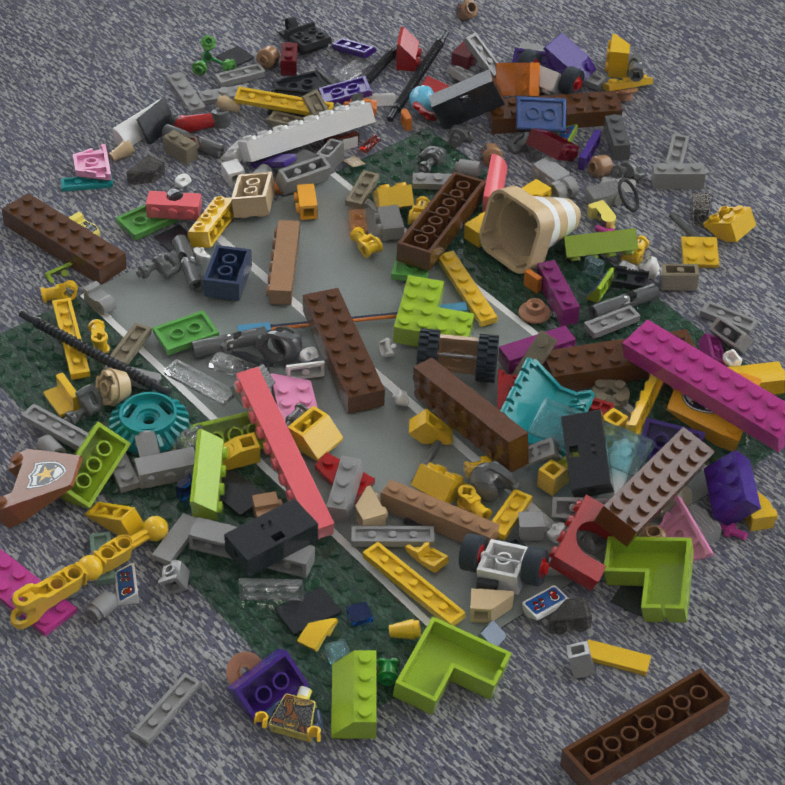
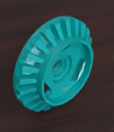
[109,392,189,454]

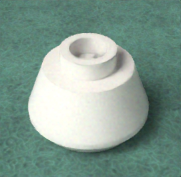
[637,256,660,279]

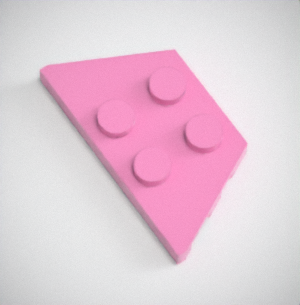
[73,144,111,180]
[270,373,318,423]
[658,495,715,561]

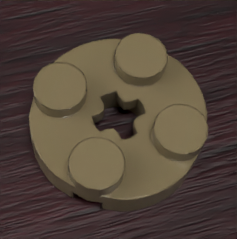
[592,379,630,411]

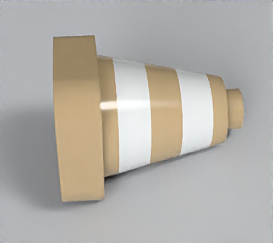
[479,186,581,274]

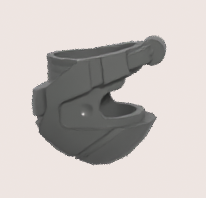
[256,326,302,364]
[470,460,519,502]

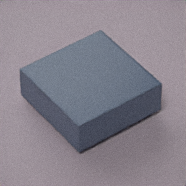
[477,620,507,646]

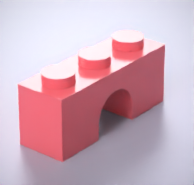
[146,191,202,220]

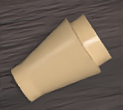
[216,95,241,113]
[108,140,135,162]

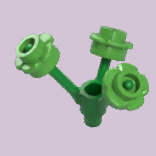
[192,35,237,75]

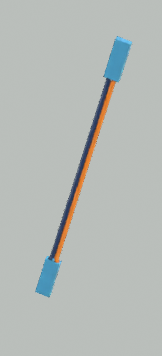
[237,302,468,332]

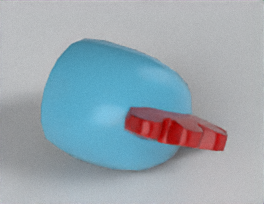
[409,85,437,121]

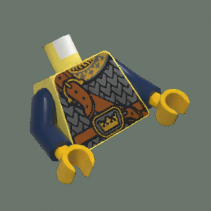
[254,686,324,743]

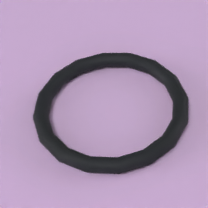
[618,178,639,212]

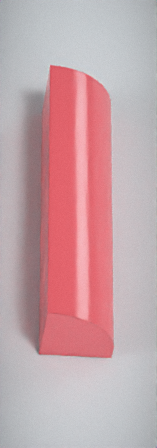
[483,154,508,212]

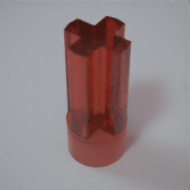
[360,134,381,154]

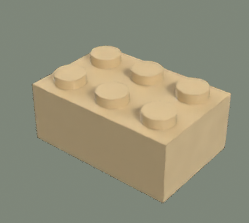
[231,172,276,219]

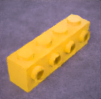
[188,196,234,248]

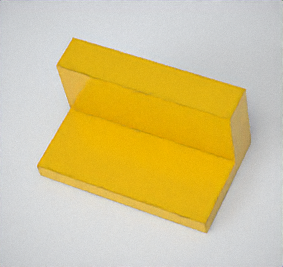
[43,372,80,418]

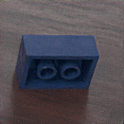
[203,245,252,301]

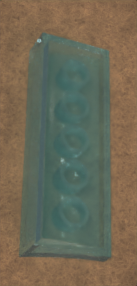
[528,397,655,476]

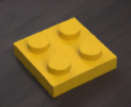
[681,236,719,268]

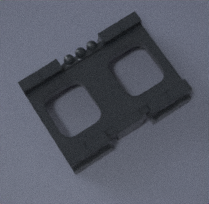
[612,265,649,290]

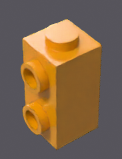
[294,184,318,220]

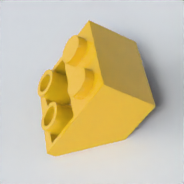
[605,34,630,78]
[372,182,414,209]
[703,205,756,242]
[288,406,343,462]
[411,462,469,504]

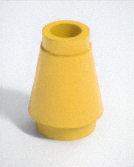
[389,618,421,640]

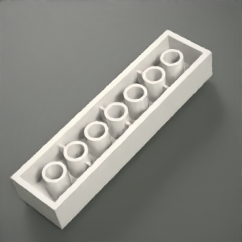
[238,100,376,162]

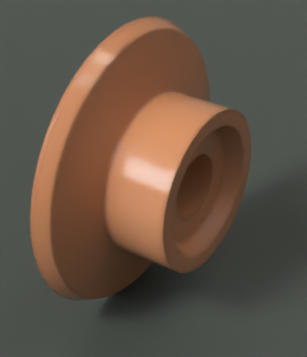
[614,87,638,101]
[518,298,551,324]
[226,651,261,684]

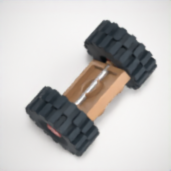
[416,328,499,383]

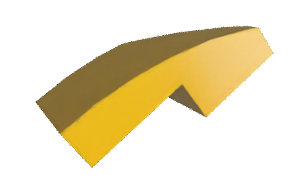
[405,542,449,573]
[297,618,338,652]

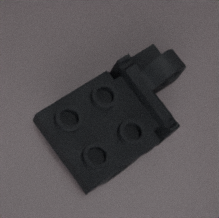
[279,16,332,56]

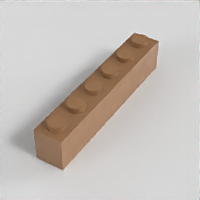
[266,220,300,305]
[381,480,499,544]

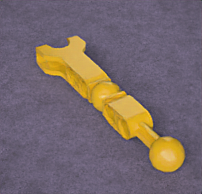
[10,516,169,630]

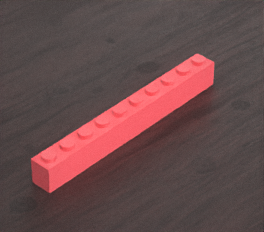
[234,367,334,539]

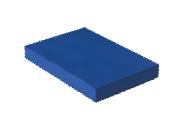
[516,96,566,132]

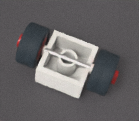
[517,49,585,96]
[459,533,549,595]

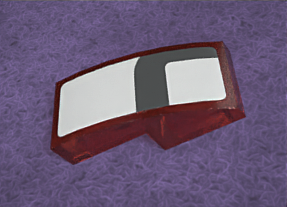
[324,131,359,150]

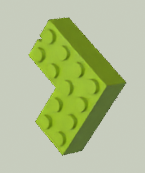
[393,275,474,347]
[604,536,694,623]
[393,616,512,715]

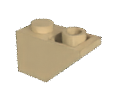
[355,485,388,526]
[470,588,514,623]

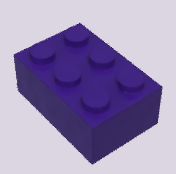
[703,450,761,526]

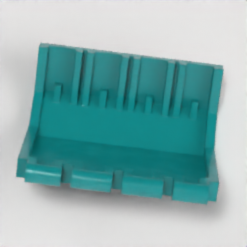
[500,357,596,456]

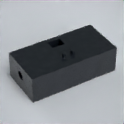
[429,69,505,129]
[561,409,614,498]
[224,498,318,577]

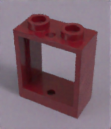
[525,128,580,162]

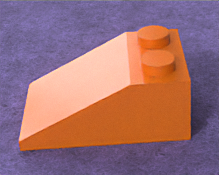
[496,63,540,96]

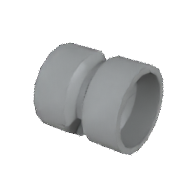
[547,175,579,199]

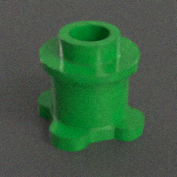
[377,658,399,686]

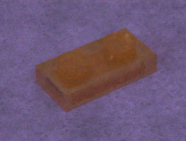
[348,209,368,235]

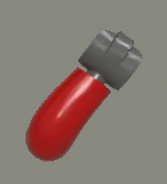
[169,107,232,133]

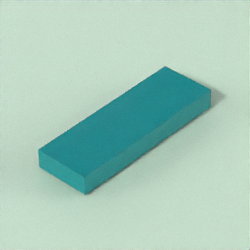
[61,174,113,192]

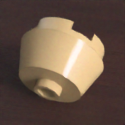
[96,368,131,406]

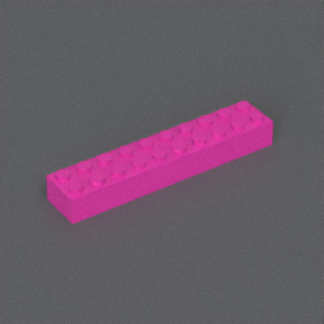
[623,319,785,452]

